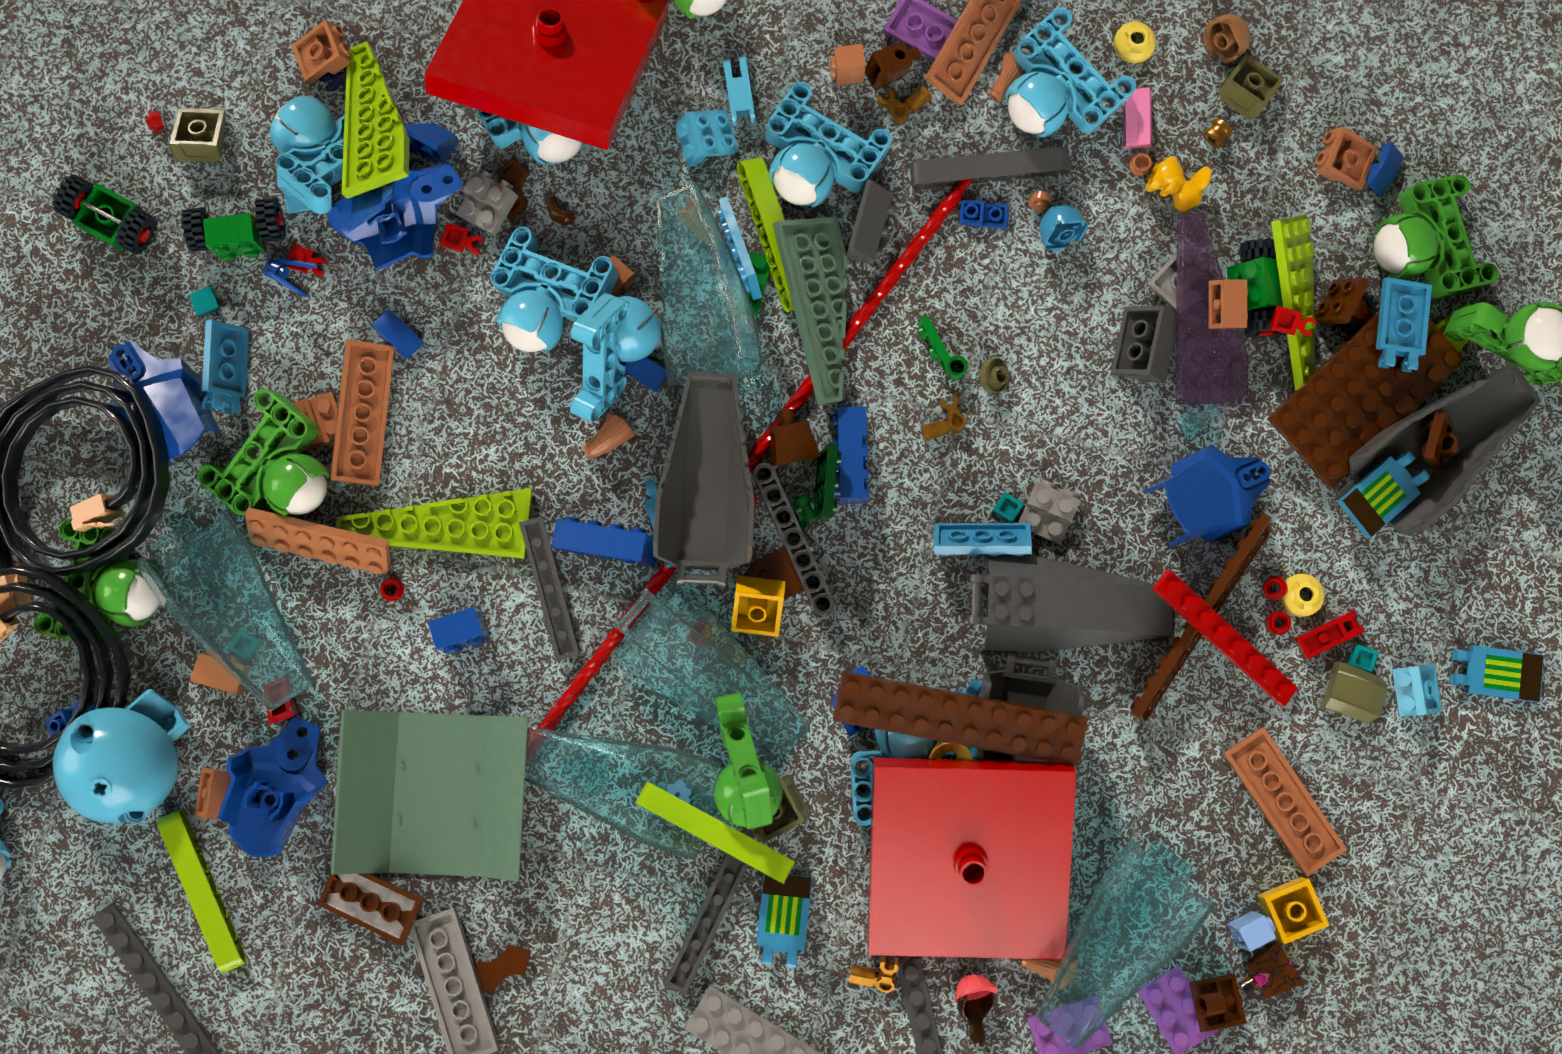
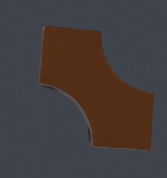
[497,157,530,222]
[476,944,532,993]

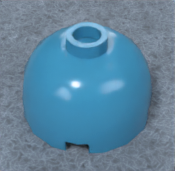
[1039,205,1088,251]

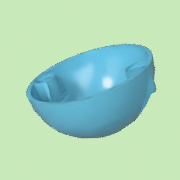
[53,708,178,824]

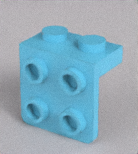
[675,110,739,167]
[125,689,190,743]

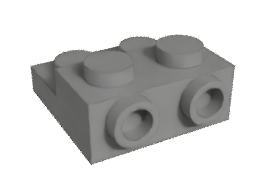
[455,170,518,236]
[1146,249,1213,316]
[1018,480,1081,546]

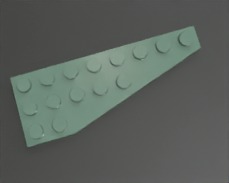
[773,216,848,406]

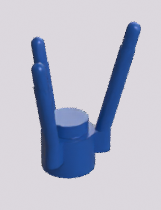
[263,256,318,297]

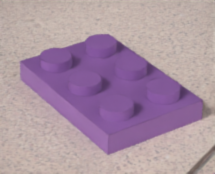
[882,0,958,61]
[1137,965,1218,1054]
[1026,995,1113,1054]

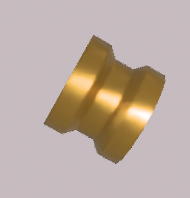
[1202,118,1233,148]

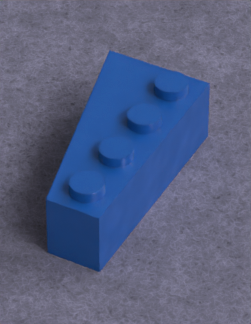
[832,407,869,504]
[551,516,657,568]

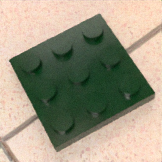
[813,443,841,525]

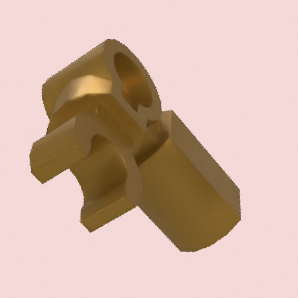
[877,86,932,124]
[920,394,966,441]
[849,956,899,993]

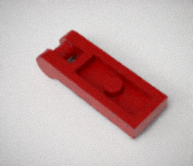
[1294,610,1365,660]

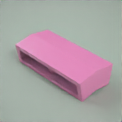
[1123,87,1152,149]

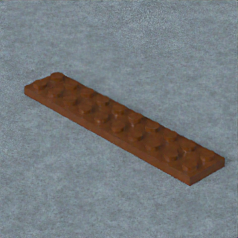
[1130,513,1272,727]
[833,671,1088,767]

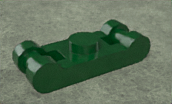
[792,495,819,530]

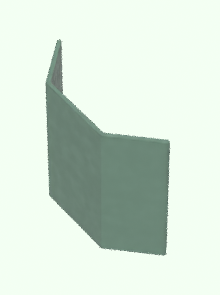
[331,710,528,882]

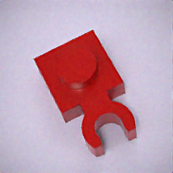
[439,222,485,255]
[286,243,329,277]
[1269,305,1316,336]

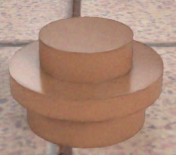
[1129,153,1153,176]
[1029,191,1052,212]

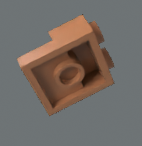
[291,19,352,85]
[1315,127,1378,191]
[284,391,338,453]

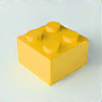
[731,576,785,637]
[1257,877,1330,944]

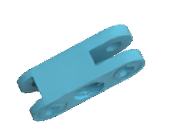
[723,56,756,127]

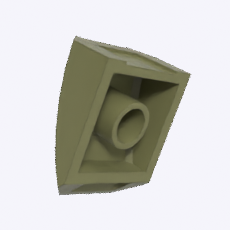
[1218,53,1284,119]
[169,108,226,164]
[1320,661,1388,724]
[751,774,810,843]

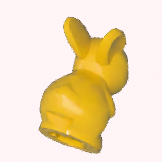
[1145,156,1212,212]

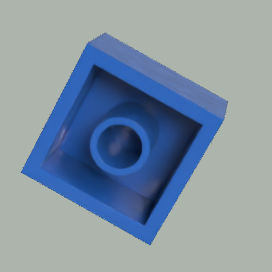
[428,607,490,655]

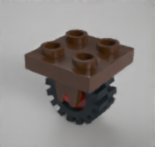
[1315,278,1380,335]

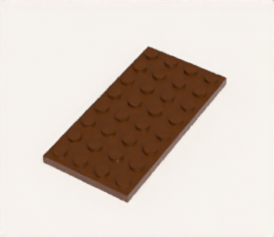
[1267,310,1465,489]

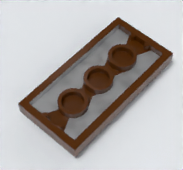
[317,873,425,945]

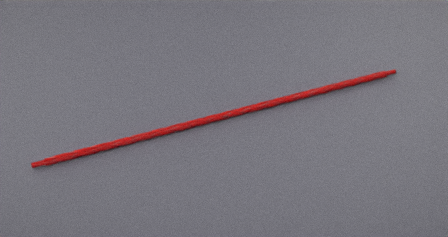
[526,179,973,761]

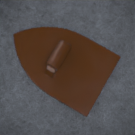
[743,547,809,600]

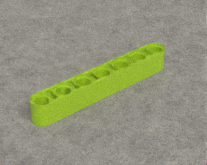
[737,157,794,312]
[635,781,795,884]
[157,808,247,974]

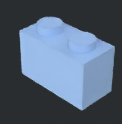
[1227,911,1276,952]

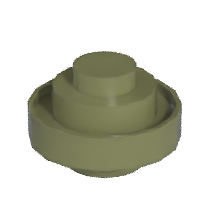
[979,358,1009,393]

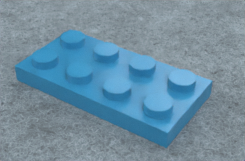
[717,197,762,300]
[934,523,1032,556]

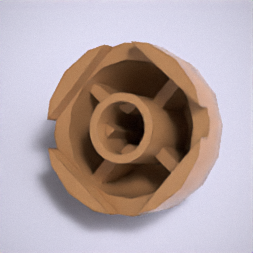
[1203,14,1251,63]

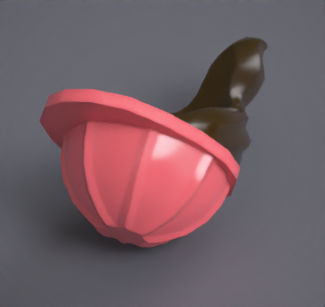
[954,974,997,1048]

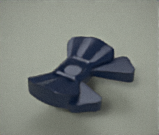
[318,71,346,92]

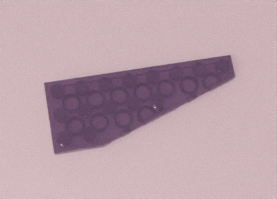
[1176,214,1248,405]

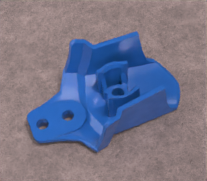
[328,164,463,271]
[108,341,221,467]
[1143,445,1271,547]
[217,717,328,857]

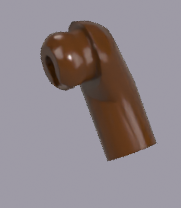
[546,196,575,225]

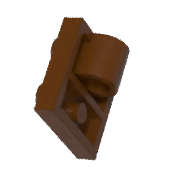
[1421,411,1461,470]
[1189,973,1246,1032]

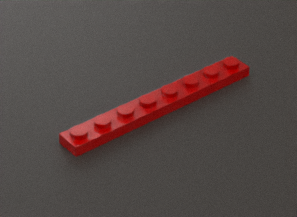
[1152,570,1298,707]

